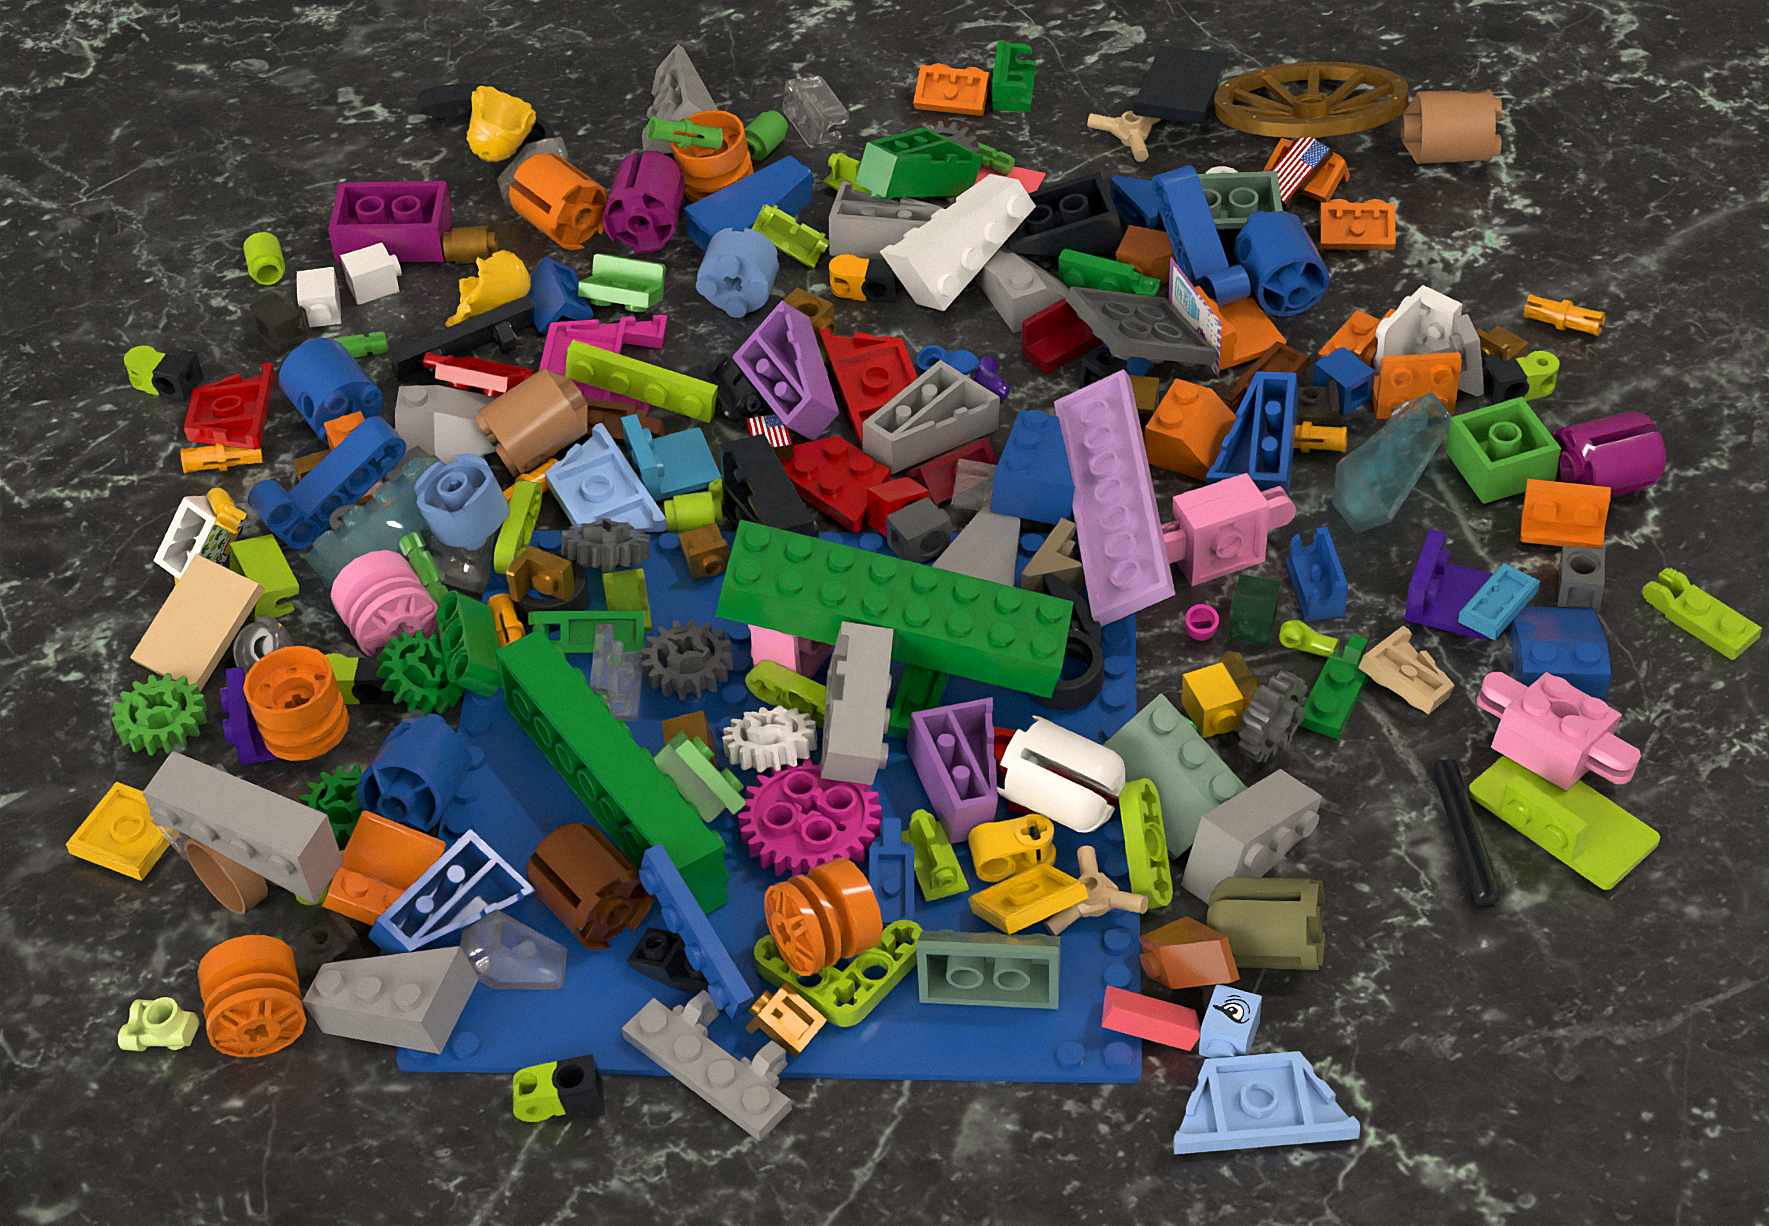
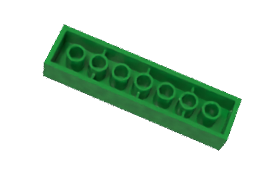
[716,519,1074,699]
[495,629,729,915]

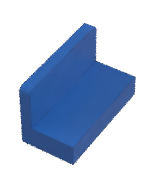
[527,256,594,334]

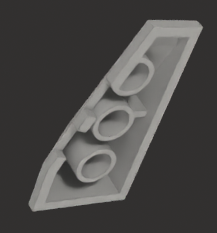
[642,44,718,154]
[974,243,1069,333]
[395,385,500,465]
[932,507,1020,587]

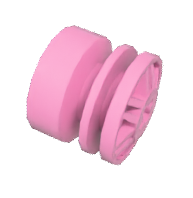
[330,550,438,659]

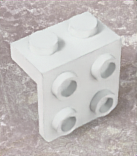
[1373,285,1462,376]

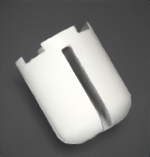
[997,715,1125,832]

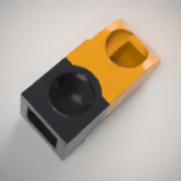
[829,254,900,303]

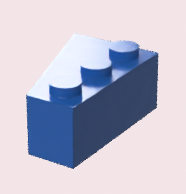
[1205,371,1299,497]
[991,409,1075,525]
[368,829,536,955]

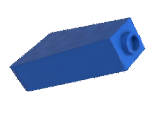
[684,155,814,252]

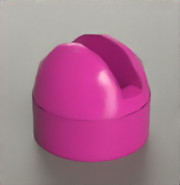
[1185,604,1219,641]

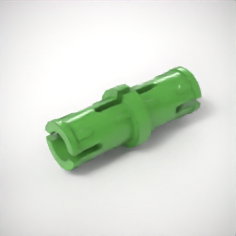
[647,116,723,150]

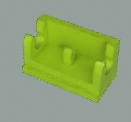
[230,534,299,622]

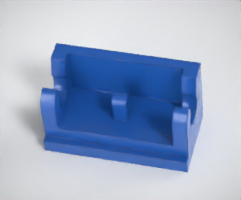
[1285,527,1348,622]

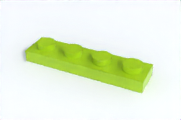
[565,340,718,423]

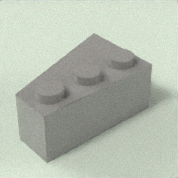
[829,180,944,260]
[862,360,1000,474]
[820,621,894,785]
[1181,769,1322,905]
[302,946,479,1054]

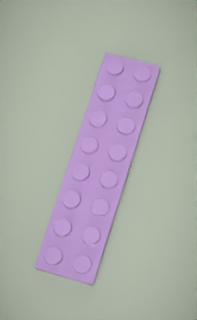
[1054,369,1175,627]

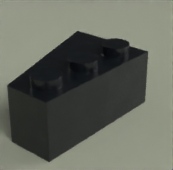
[720,433,819,538]

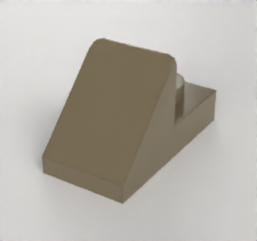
[1021,518,1085,593]

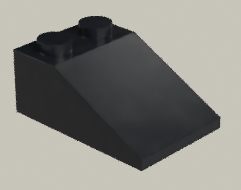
[1008,171,1123,256]

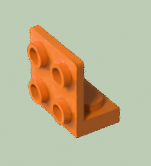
[1195,286,1286,371]
[1372,352,1462,419]
[322,811,446,926]

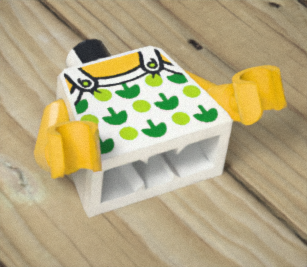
[154,488,247,586]

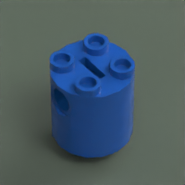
[1233,211,1330,317]
[279,338,383,445]
[357,714,472,833]

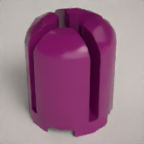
[603,150,686,253]
[1551,411,1666,498]

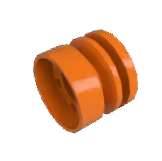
[671,110,754,203]
[243,646,350,761]
[764,857,883,976]
[197,935,306,1057]

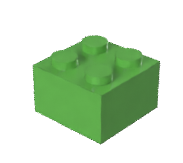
[1446,397,1561,504]

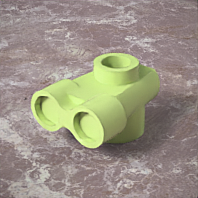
[118,997,200,1051]

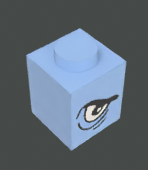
[1199,984,1262,1059]

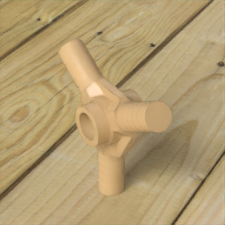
[1087,111,1162,162]
[1043,846,1148,936]

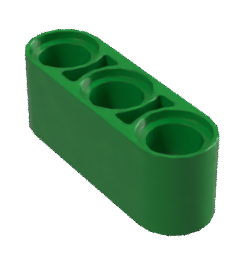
[436,590,501,698]

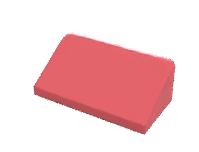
[1102,985,1201,1051]

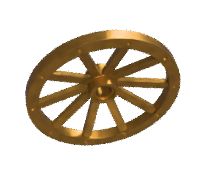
[1214,62,1409,138]

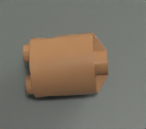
[1401,89,1502,164]
[474,367,588,477]

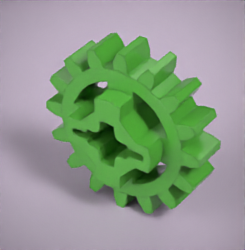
[112,673,207,755]

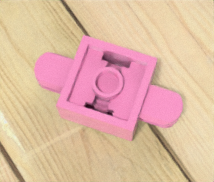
[1161,473,1296,586]
[1477,672,1641,791]

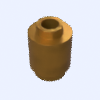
[443,225,498,265]

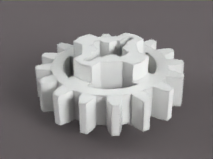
[722,706,818,772]

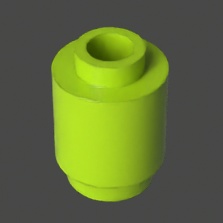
[243,232,285,285]
[664,491,723,534]

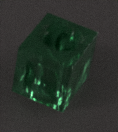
[1228,574,1281,645]

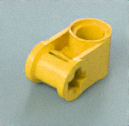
[968,814,1056,882]

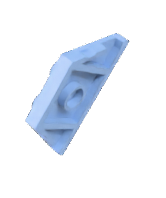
[545,422,667,532]
[1173,1051,1360,1154]

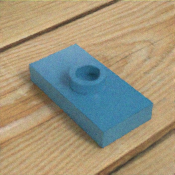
[1458,563,1540,640]

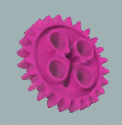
[738,758,882,877]

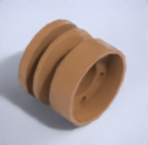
[184,837,280,915]

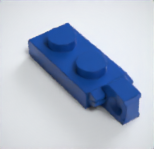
[869,818,914,931]

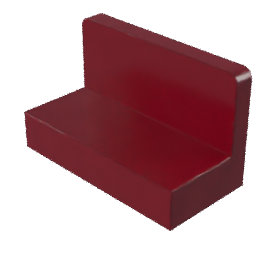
[1022,297,1104,375]
[905,437,998,505]

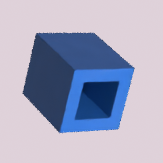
[1312,346,1375,416]

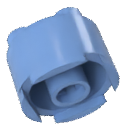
[696,228,780,318]
[414,454,510,550]

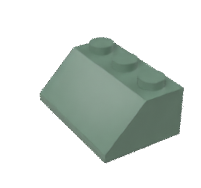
[1197,171,1283,231]
[1102,693,1247,861]
[917,929,1061,1009]

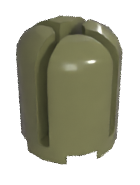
[1207,877,1325,970]

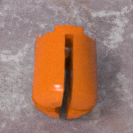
[509,153,608,251]

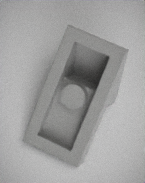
[1428,314,1484,396]

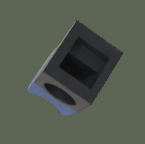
[1079,345,1152,389]

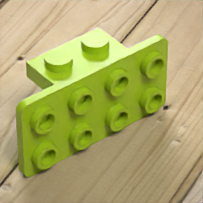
[1468,755,1660,890]

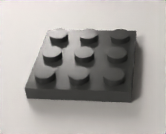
[1065,286,1217,367]

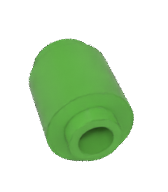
[744,111,788,160]

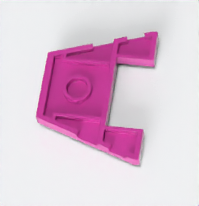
[539,315,667,416]

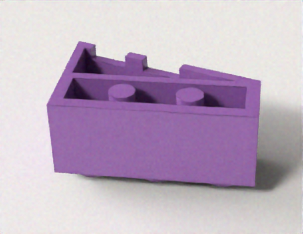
[732,301,839,441]
[906,697,998,844]

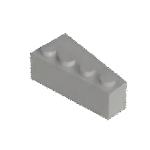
[142,751,343,904]

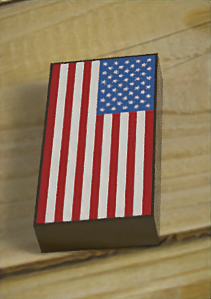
[1270,137,1333,209]
[746,413,795,460]

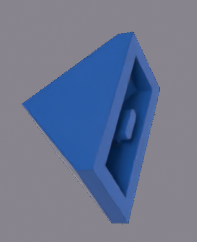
[1110,176,1163,231]

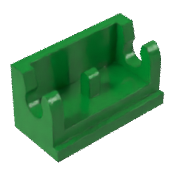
[992,40,1036,112]

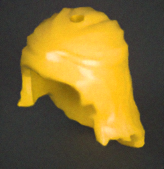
[466,86,536,163]
[445,250,531,328]

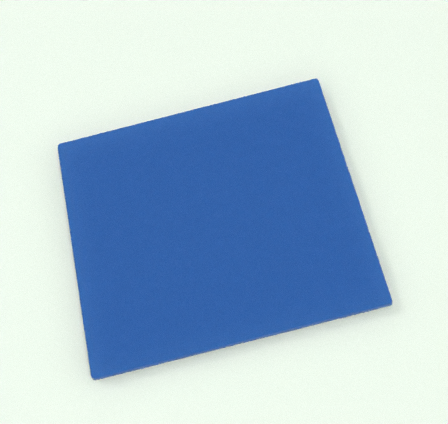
[396,530,1142,1084]

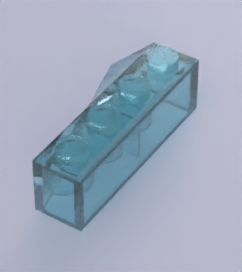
[1333,392,1452,533]
[304,457,441,593]

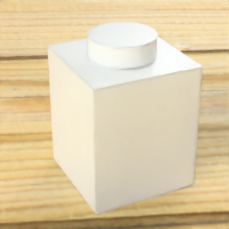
[340,243,402,305]
[297,267,341,328]

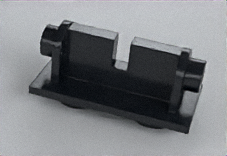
[698,353,761,422]

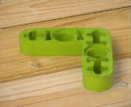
[754,920,922,1027]

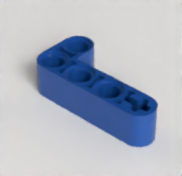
[1152,165,1251,308]
[248,416,406,550]

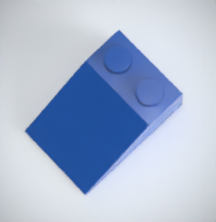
[1510,606,1611,702]

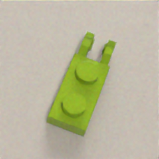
[1642,568,1762,660]

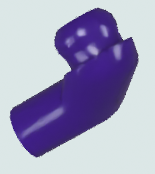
[973,356,1010,402]

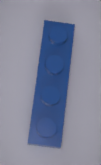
[639,843,754,1021]

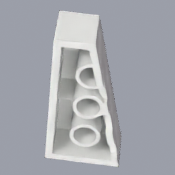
[880,174,1036,311]

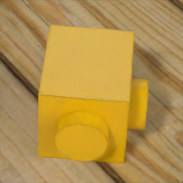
[1182,662,1244,738]

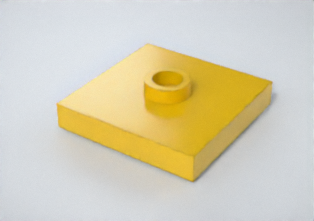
[66,782,180,881]
[968,862,1089,935]

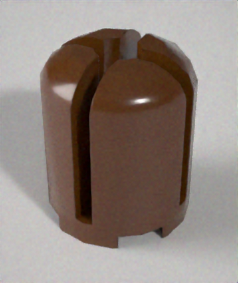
[526,822,653,951]

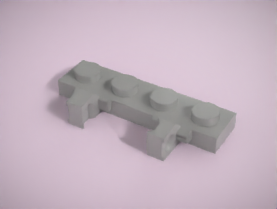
[621,990,792,1141]

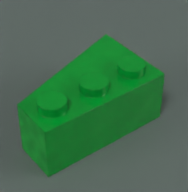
[855,127,983,199]

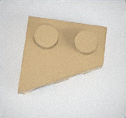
[1358,626,1455,714]

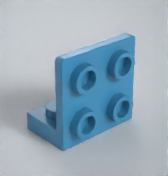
[621,414,721,501]

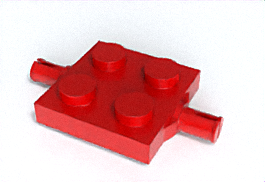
[423,352,537,397]

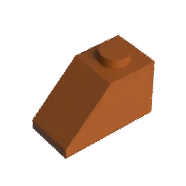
[1116,225,1179,285]
[1139,916,1240,989]

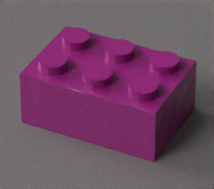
[328,181,453,263]

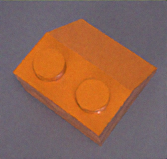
[1144,378,1237,481]

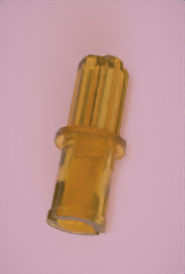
[1218,651,1261,712]

